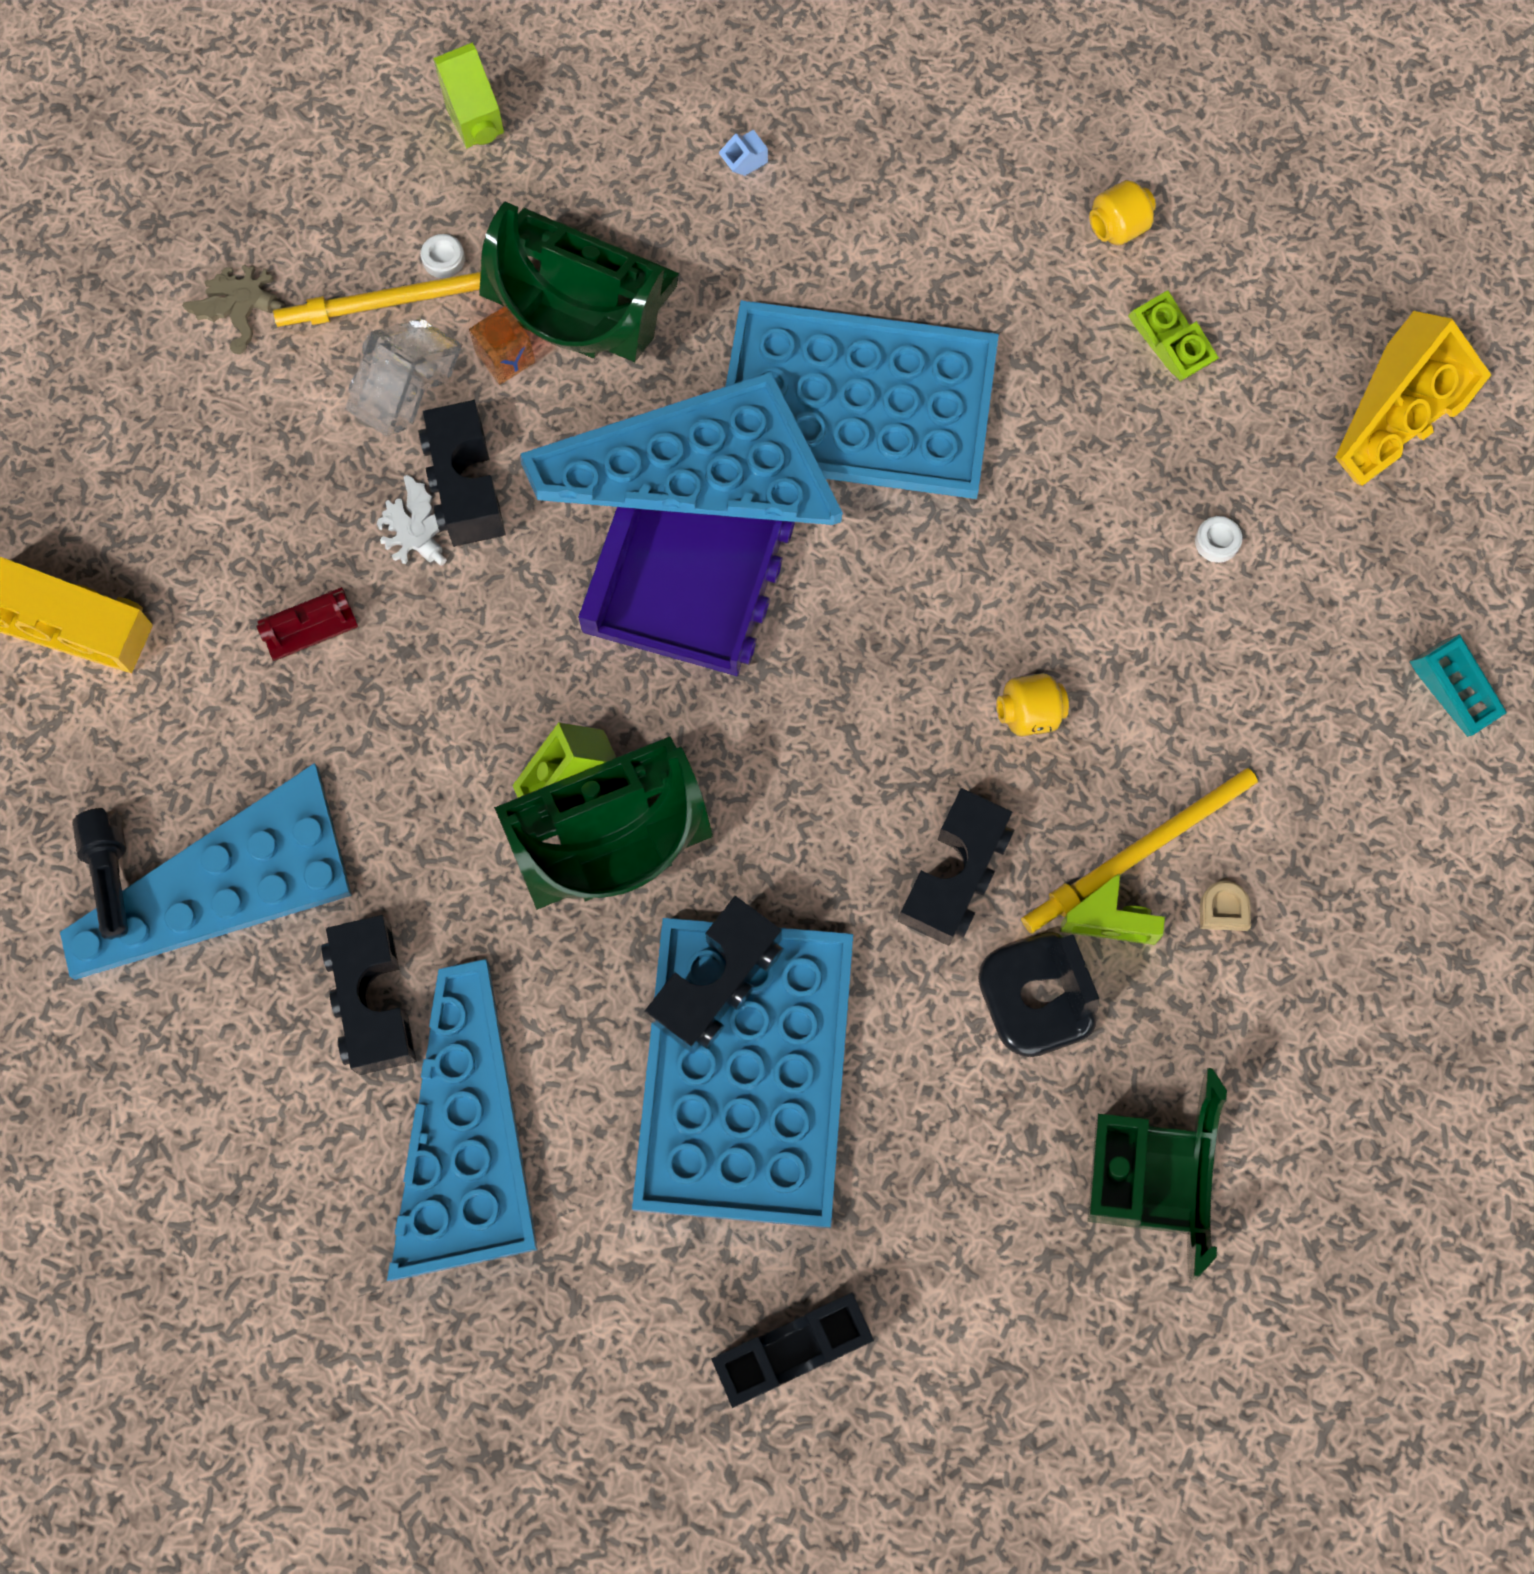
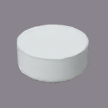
[421,234,465,278]
[1195,516,1242,563]

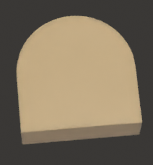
[1200,881,1251,931]

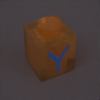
[469,306,536,385]

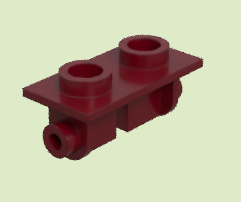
[256,587,358,661]

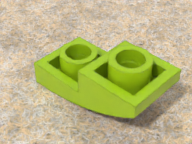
[1128,290,1219,381]

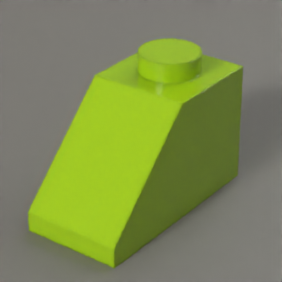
[433,42,504,149]
[512,722,617,798]

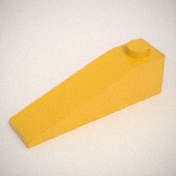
[1335,311,1491,486]

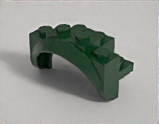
[479,201,679,362]
[494,736,713,910]

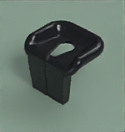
[978,932,1100,1057]

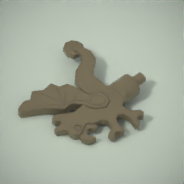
[182,264,285,354]

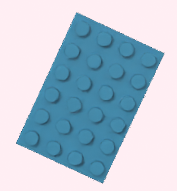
[726,300,999,499]
[632,918,853,1229]

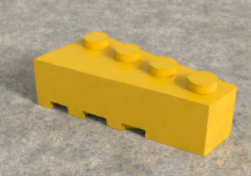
[0,557,153,674]

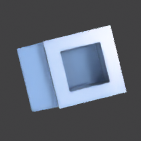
[719,130,768,176]

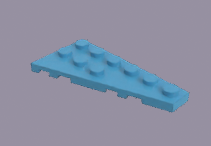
[60,763,352,980]
[387,959,538,1282]

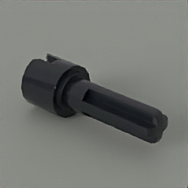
[72,808,128,940]

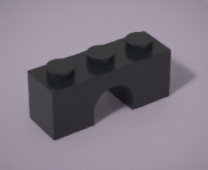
[418,400,506,547]
[898,788,1015,946]
[644,895,784,1054]
[321,915,417,1075]
[711,1292,874,1408]

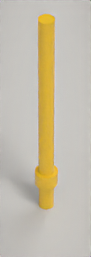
[273,272,480,327]
[1021,768,1258,934]

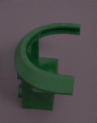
[1087,1068,1227,1280]

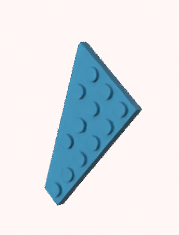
[520,372,843,525]

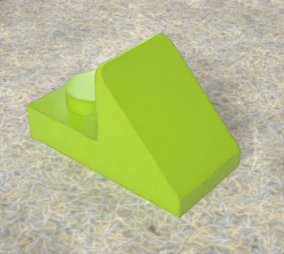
[1060,874,1165,945]

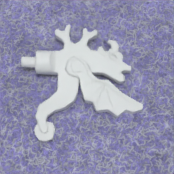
[377,475,447,566]

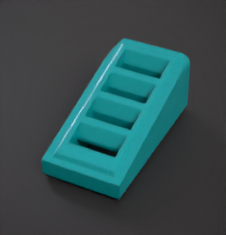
[1409,634,1507,737]

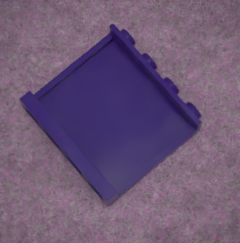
[578,507,795,677]

